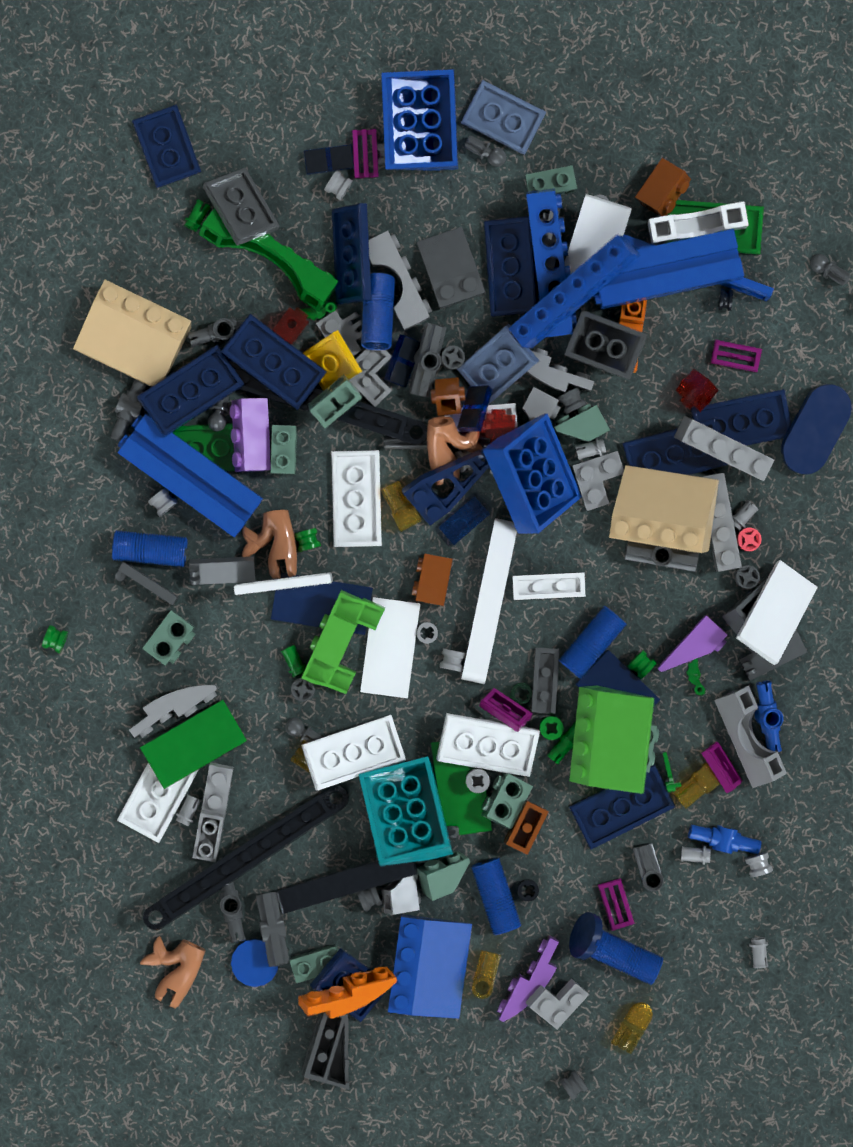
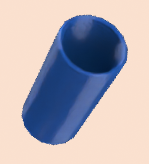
[361,273,395,350]
[112,530,187,567]
[558,606,627,679]
[471,857,522,935]
[591,930,663,985]

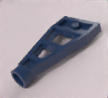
[401,445,490,526]

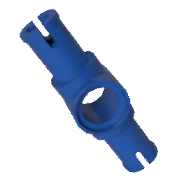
[755,680,783,752]
[688,824,761,854]

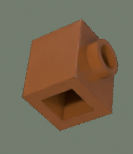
[431,377,466,416]

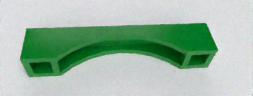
[199,208,338,312]

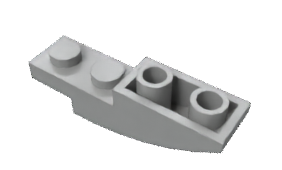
[526,348,594,393]
[129,684,219,738]
[192,762,234,862]

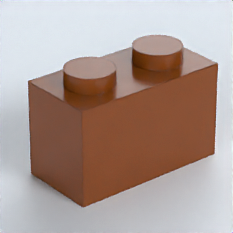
[635,158,691,217]
[412,554,453,606]
[503,800,549,855]

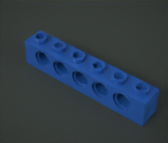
[526,188,577,338]
[508,235,640,348]

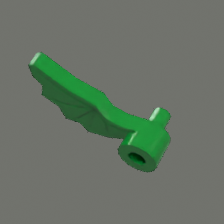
[298,302,337,321]
[687,658,706,696]
[662,752,681,792]

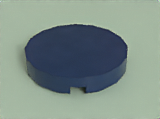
[569,912,603,960]

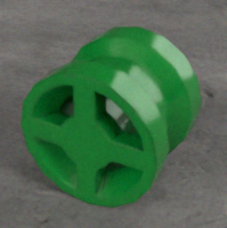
[294,528,321,553]
[42,625,68,654]
[627,650,657,680]
[539,716,564,740]

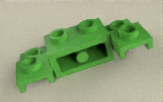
[301,590,386,694]

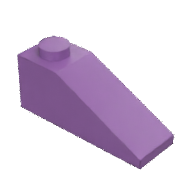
[657,615,727,672]

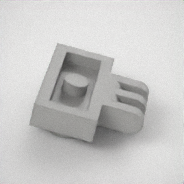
[316,310,362,356]

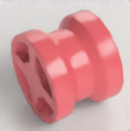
[736,528,762,551]

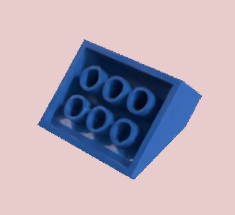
[382,69,458,171]
[483,413,582,533]
[388,914,472,1019]

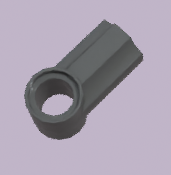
[633,843,664,892]

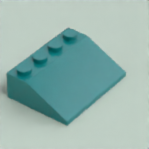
[359,756,453,866]

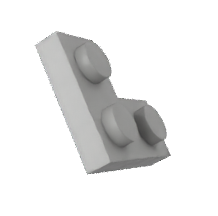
[350,349,392,407]
[572,451,624,511]
[525,979,589,1029]

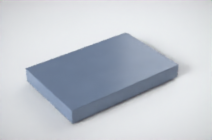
[461,80,546,155]
[457,324,540,405]

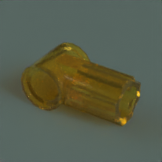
[381,481,422,532]
[673,762,720,809]
[471,950,501,999]

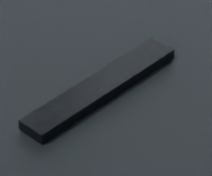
[276,860,418,914]

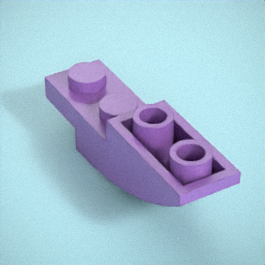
[497,936,559,1022]

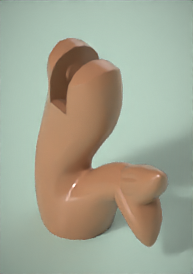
[427,416,483,485]
[242,510,297,579]
[140,936,206,1009]

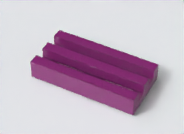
[352,129,379,179]
[710,340,762,373]
[479,688,533,732]
[701,742,742,793]
[598,878,635,931]

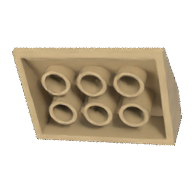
[73,280,191,387]
[609,465,719,553]

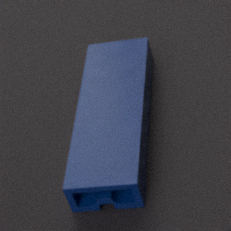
[594,229,744,310]
[118,414,264,538]

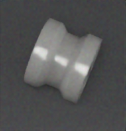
[324,171,353,201]
[148,488,178,517]
[439,648,466,672]
[466,768,490,793]
[745,852,773,877]

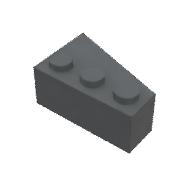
[301,1012,349,1090]

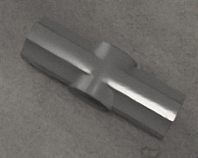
[409,322,447,397]
[624,541,699,572]
[256,892,290,967]

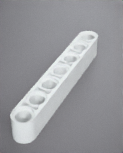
[461,518,517,684]

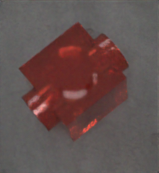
[273,307,310,346]
[675,369,719,412]
[481,409,515,443]

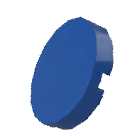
[231,938,278,987]

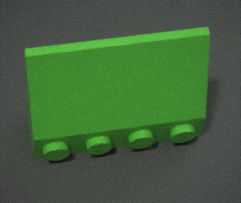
[569,685,654,794]

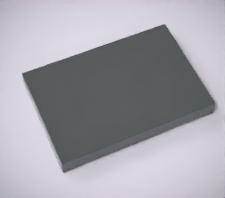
[203,167,280,246]

